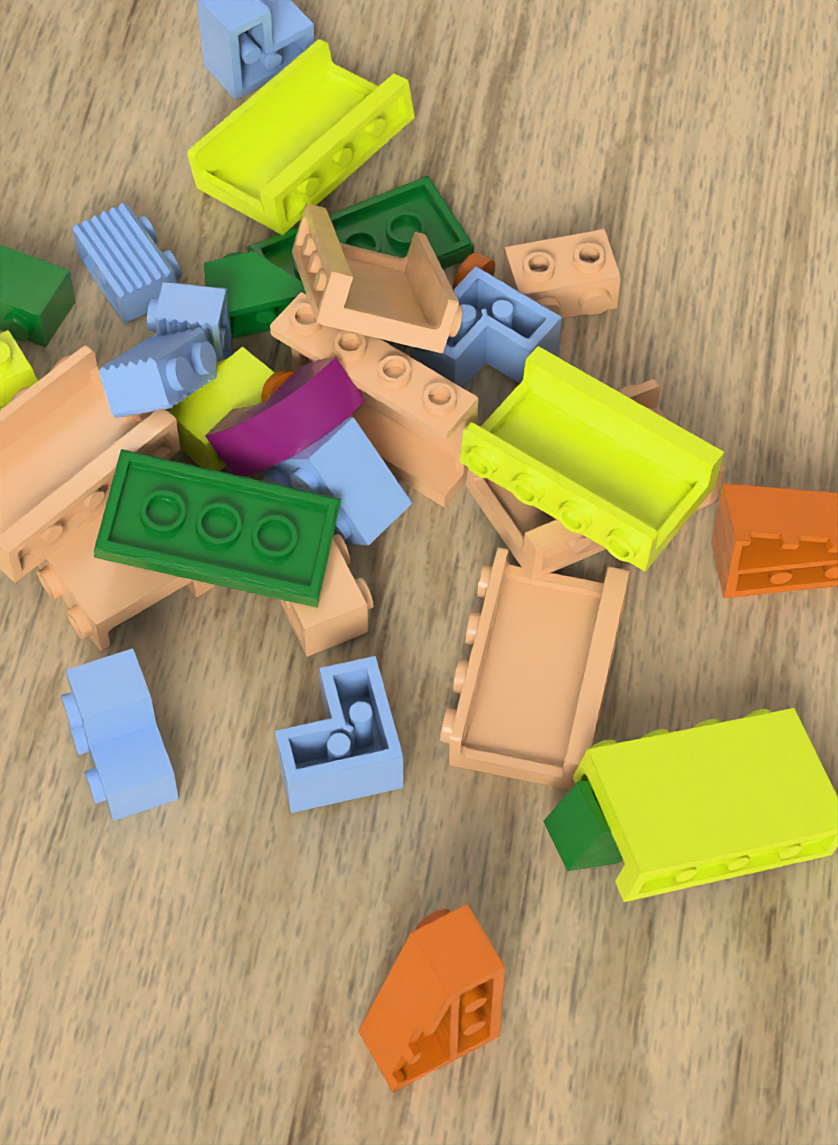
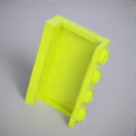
[187,39,415,235]
[460,346,724,572]
[573,708,838,902]

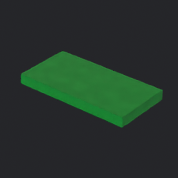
[247,176,474,281]
[94,449,341,608]

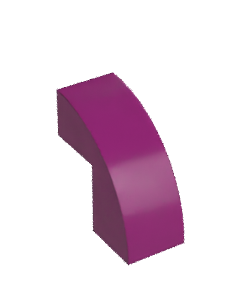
[205,357,365,477]

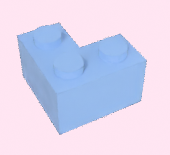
[197,0,315,101]
[412,266,562,388]
[263,417,413,545]
[61,648,179,821]
[275,656,404,813]

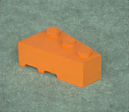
[711,483,838,598]
[358,904,505,1092]

